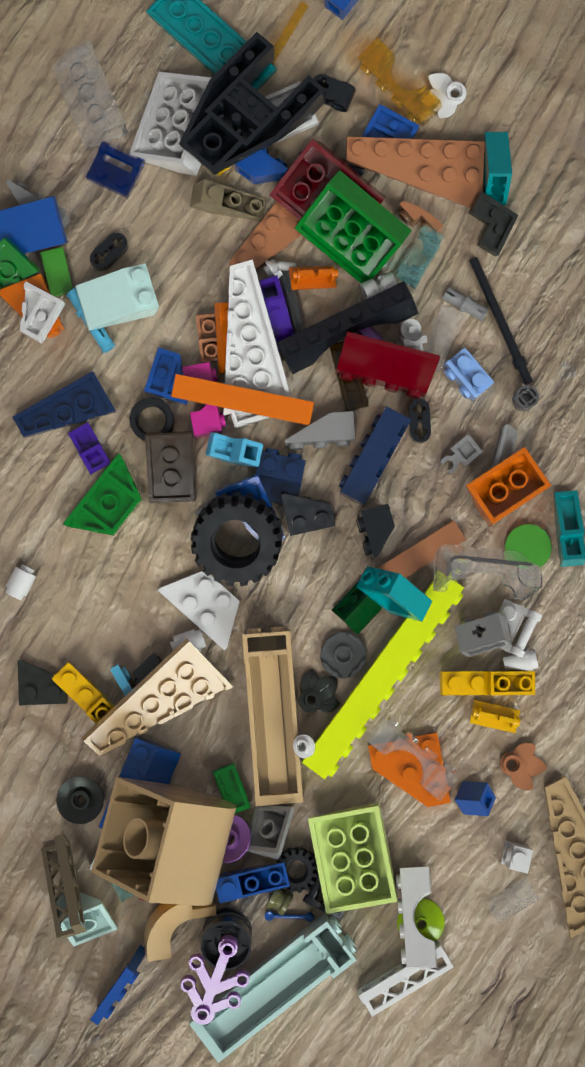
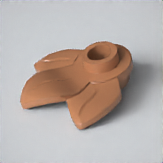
[500,743,547,791]

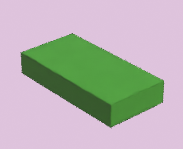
[40,247,74,297]

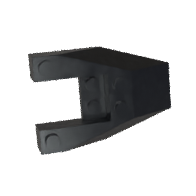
[179,32,326,175]

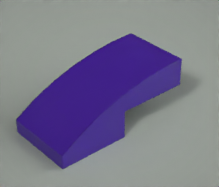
[68,422,111,475]

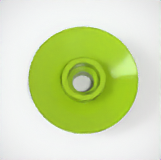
[397,898,445,942]

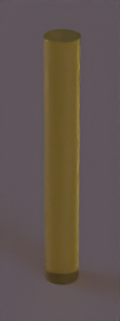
[271,2,308,65]

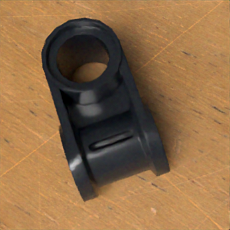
[314,74,356,112]

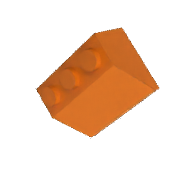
[466,447,552,527]

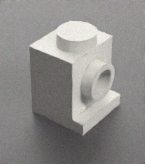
[500,840,533,874]

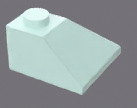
[57,892,118,947]

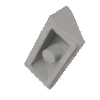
[490,424,518,469]

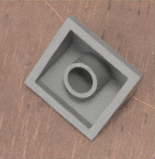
[247,805,294,861]

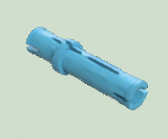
[66,288,116,353]

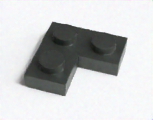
[468,192,518,256]

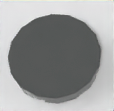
[320,632,366,679]

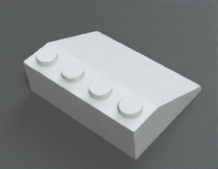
[129,72,212,176]

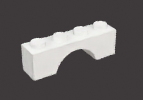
[396,867,437,969]

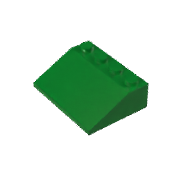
[294,170,412,283]

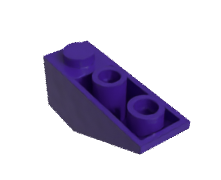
[259,275,294,353]

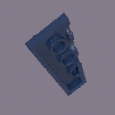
[12,371,116,438]

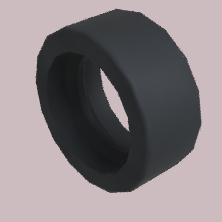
[129,397,175,441]

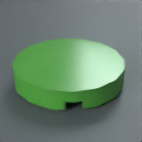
[504,524,552,571]

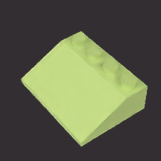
[308,802,398,914]

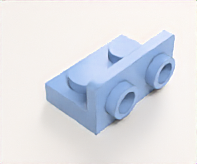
[443,347,494,401]

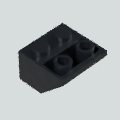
[356,504,395,560]

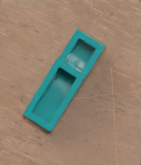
[554,490,585,567]

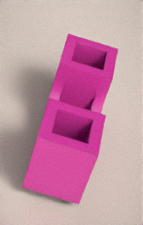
[182,362,226,438]

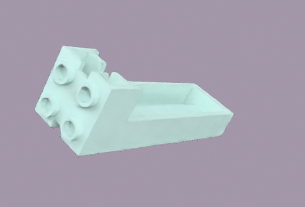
[189,912,357,1063]

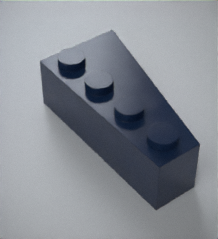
[338,406,411,507]

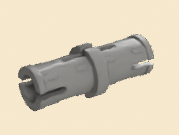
[442,286,489,322]

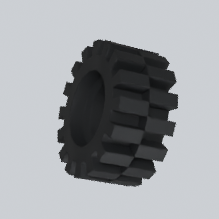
[276,847,318,893]

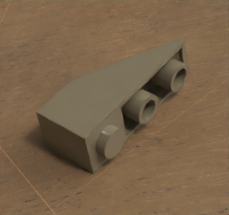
[190,179,266,221]

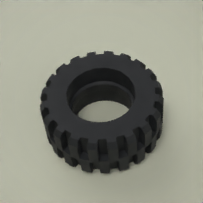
[191,492,283,586]

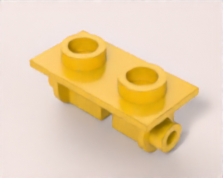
[469,700,521,733]

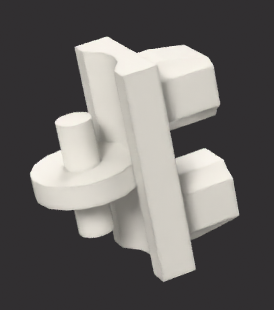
[398,319,428,351]

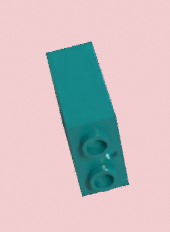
[356,566,432,622]

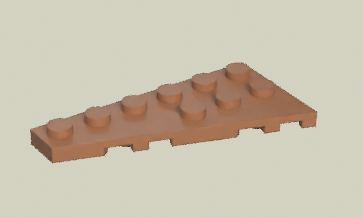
[346,137,485,208]

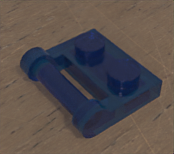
[86,141,145,199]

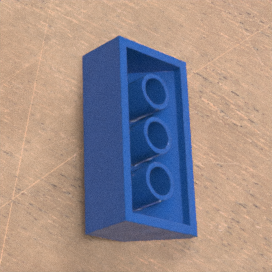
[99,736,181,829]

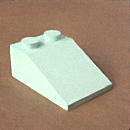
[75,263,159,331]

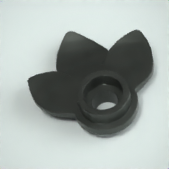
[299,669,340,713]

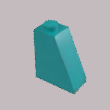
[483,132,512,205]

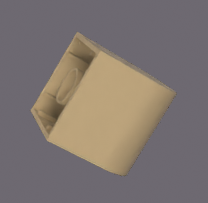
[91,777,237,906]

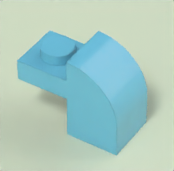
[205,433,263,467]

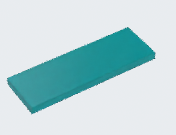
[146,0,277,91]

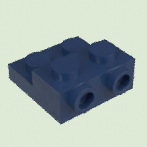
[256,448,306,505]

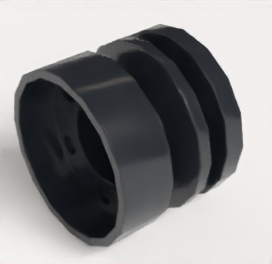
[201,908,252,971]

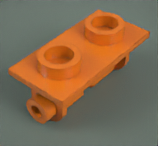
[289,266,338,290]

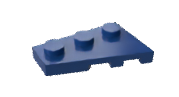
[215,474,285,542]
[90,945,145,1025]

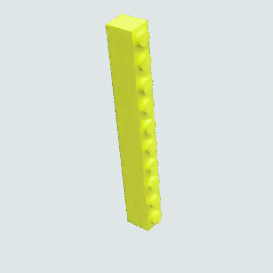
[302,571,464,779]

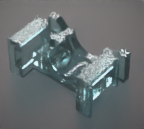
[396,225,444,289]

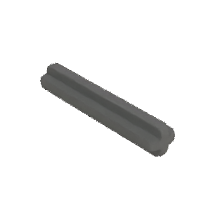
[280,271,305,334]

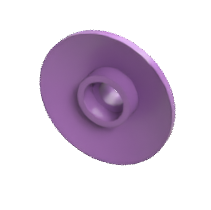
[223,815,251,863]

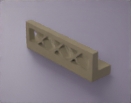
[41,834,87,940]

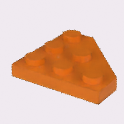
[368,732,451,807]

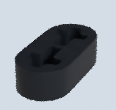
[90,233,129,271]
[408,399,431,444]

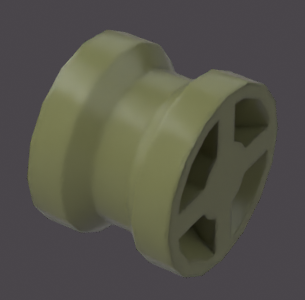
[266,889,294,916]

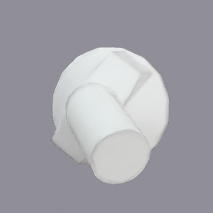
[264,259,296,279]
[293,734,315,758]

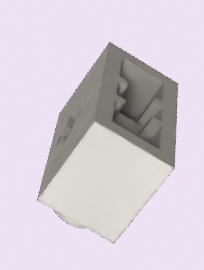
[455,612,512,657]

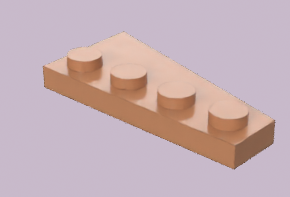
[229,201,302,271]

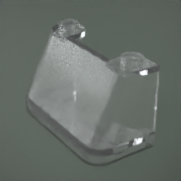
[433,544,542,600]

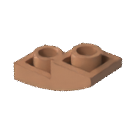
[398,201,444,238]
[196,312,218,363]

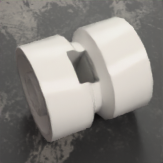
[360,272,397,300]

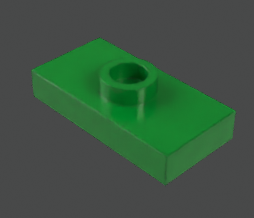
[212,762,251,813]

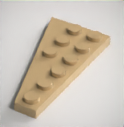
[82,638,233,756]
[544,776,585,938]

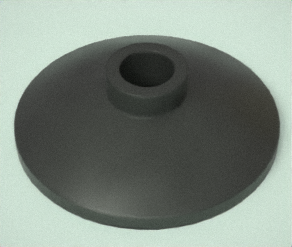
[56,776,104,824]

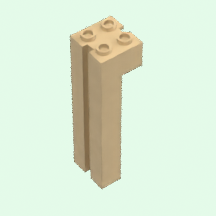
[242,627,303,806]

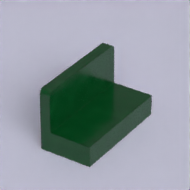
[332,581,382,634]

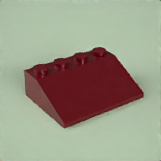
[269,137,386,220]
[335,332,440,399]

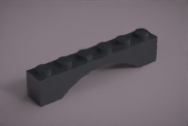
[277,281,419,374]

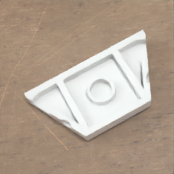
[158,571,240,650]

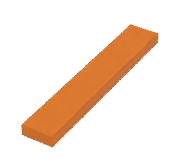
[171,374,314,425]

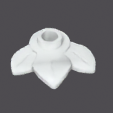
[421,73,466,118]

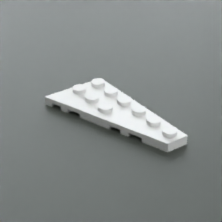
[223,259,291,416]

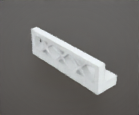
[357,941,453,1017]

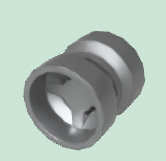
[512,385,539,412]

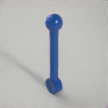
[265,910,314,922]

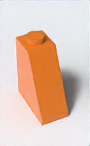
[0,273,65,338]

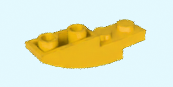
[52,661,115,723]
[439,671,535,695]

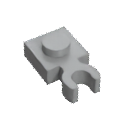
[440,434,483,474]

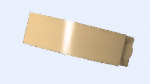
[144,901,216,962]

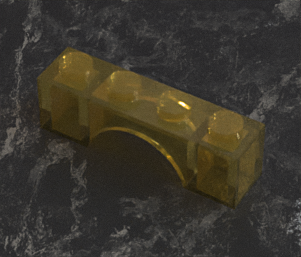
[358,37,442,127]

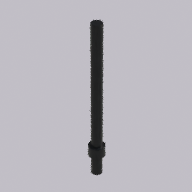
[469,257,533,385]

